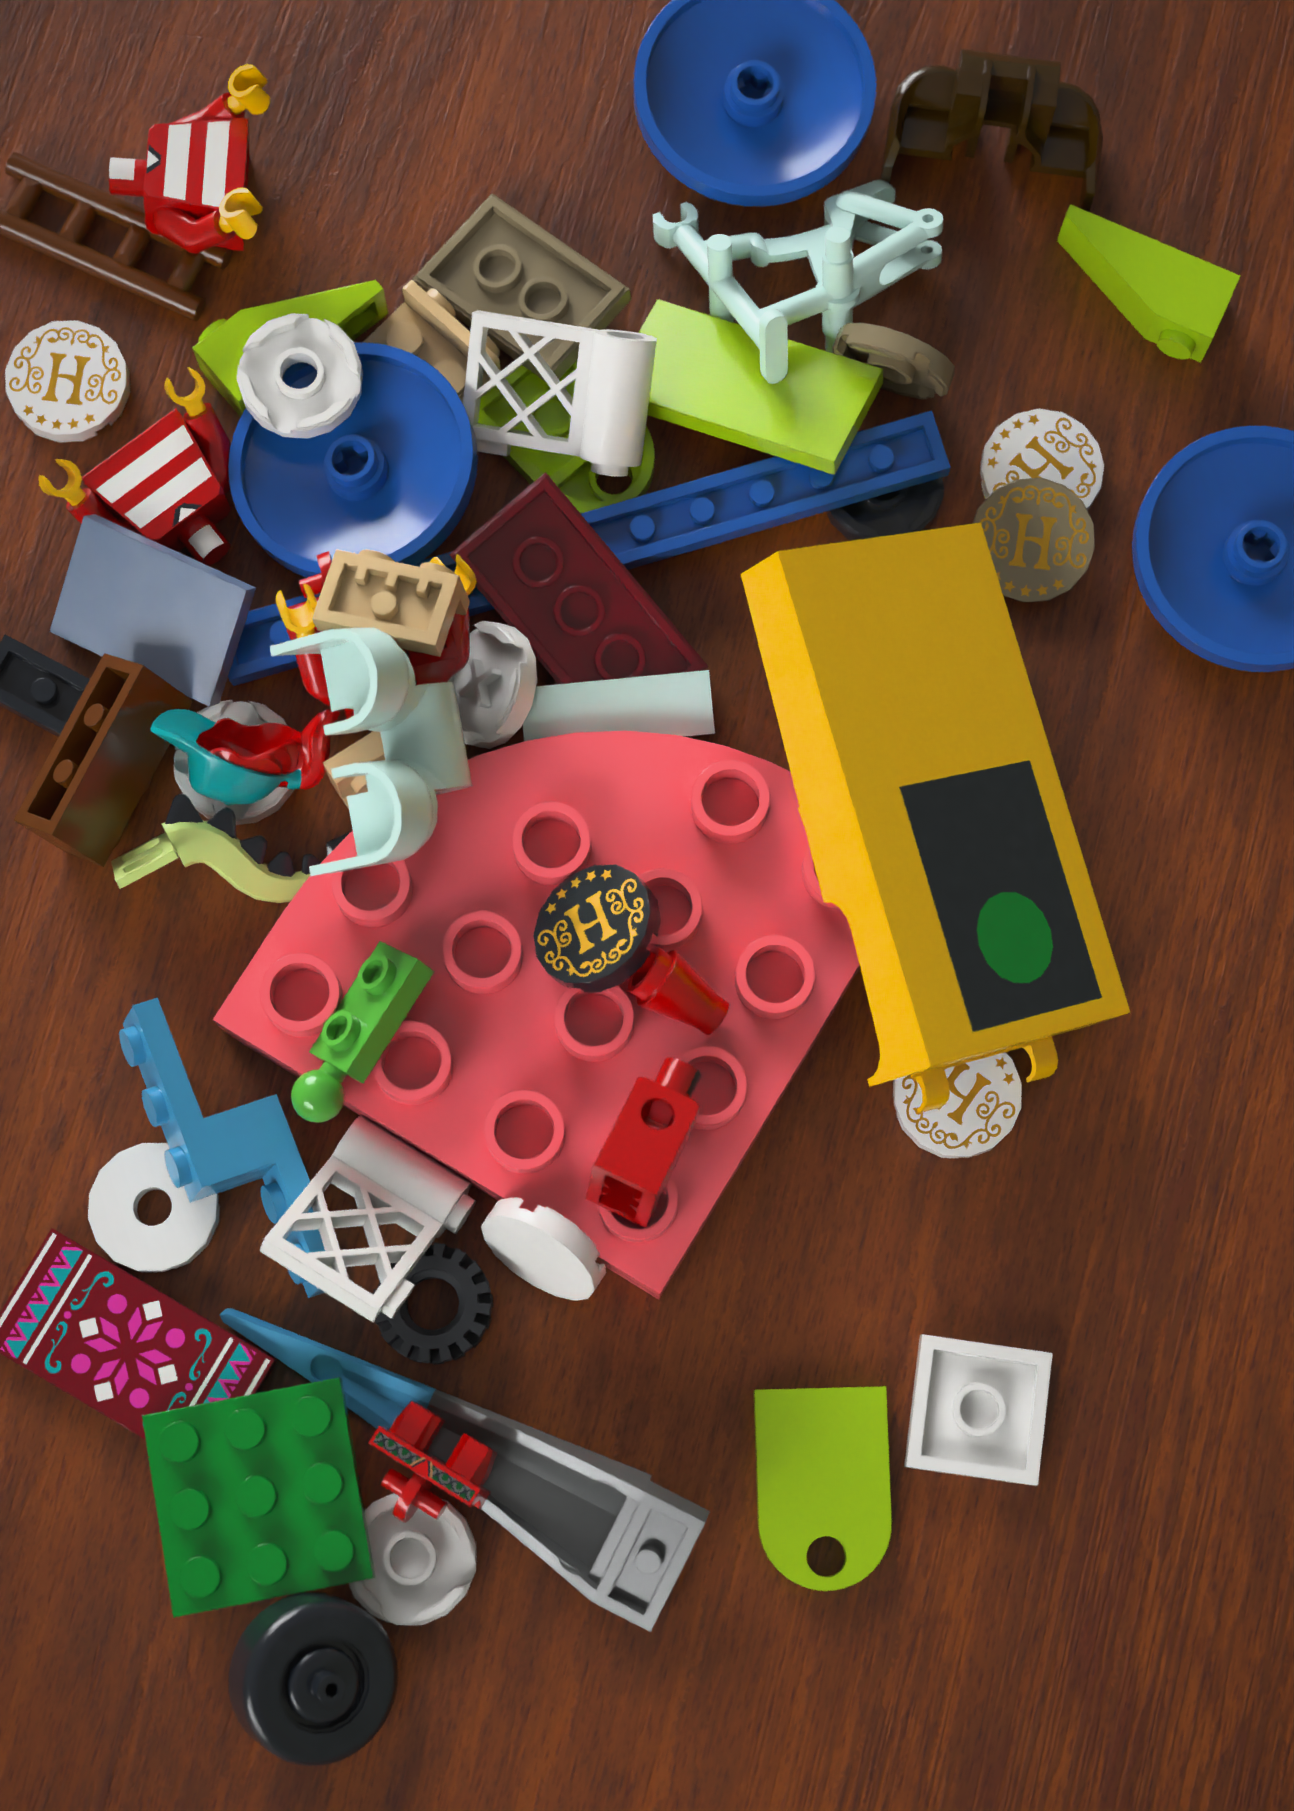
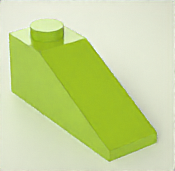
[1057,204,1240,363]
[192,280,389,417]

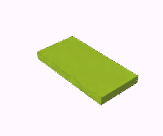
[638,299,883,475]

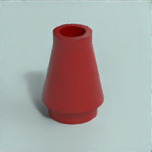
[628,947,729,1035]

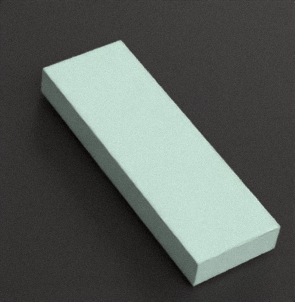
[523,670,715,741]

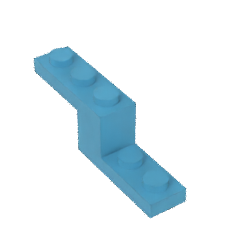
[119,998,325,1298]

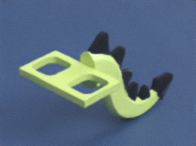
[111,794,353,903]

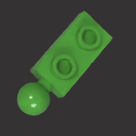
[291,941,434,1123]

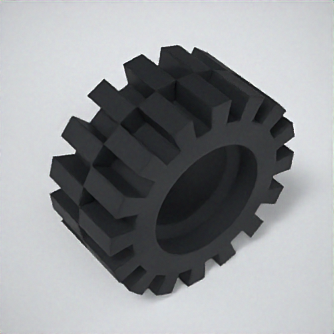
[373,1243,493,1365]

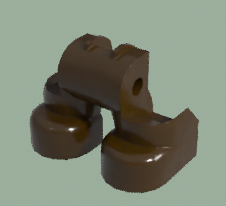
[880,49,1103,212]

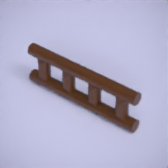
[0,152,233,321]

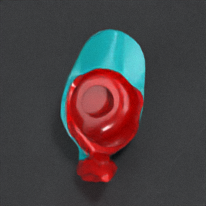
[150,708,340,806]

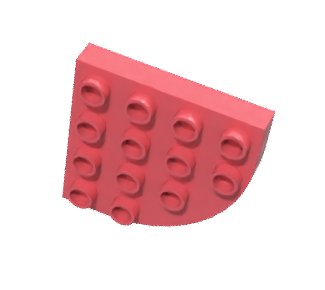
[213,731,860,1300]

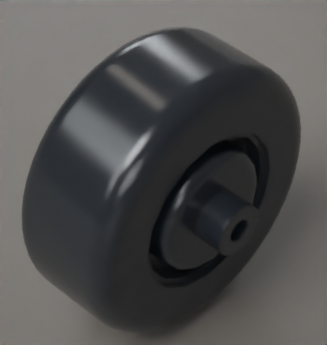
[228,1592,398,1766]

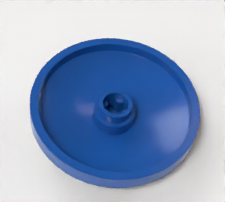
[633,0,876,207]
[228,342,478,578]
[1132,426,1294,672]

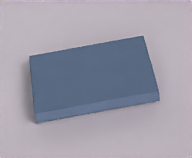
[50,514,256,707]

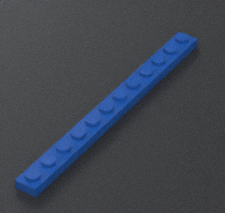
[228,410,951,686]

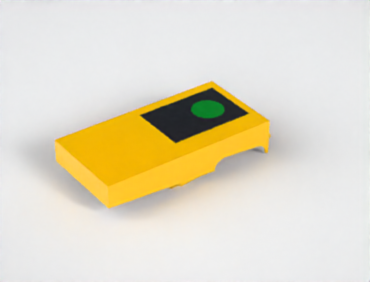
[740,522,1131,1114]

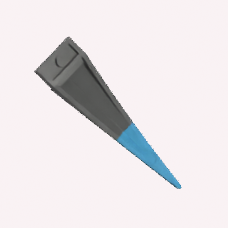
[220,1308,710,1632]

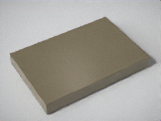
[413,193,632,382]

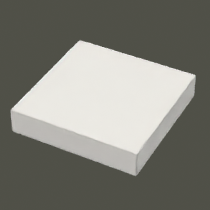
[904,1334,1053,1486]

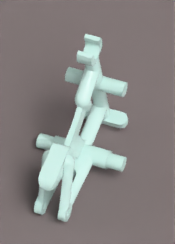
[653,180,943,384]

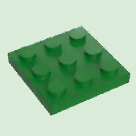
[142,1377,376,1618]

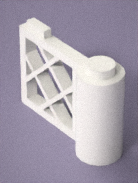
[463,310,657,477]
[259,1115,476,1322]

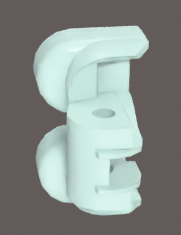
[270,628,472,876]

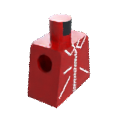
[585,1057,702,1228]

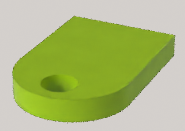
[478,359,655,514]
[754,1386,892,1591]

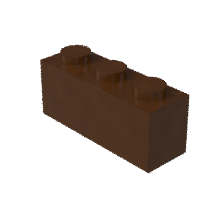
[14,653,193,867]

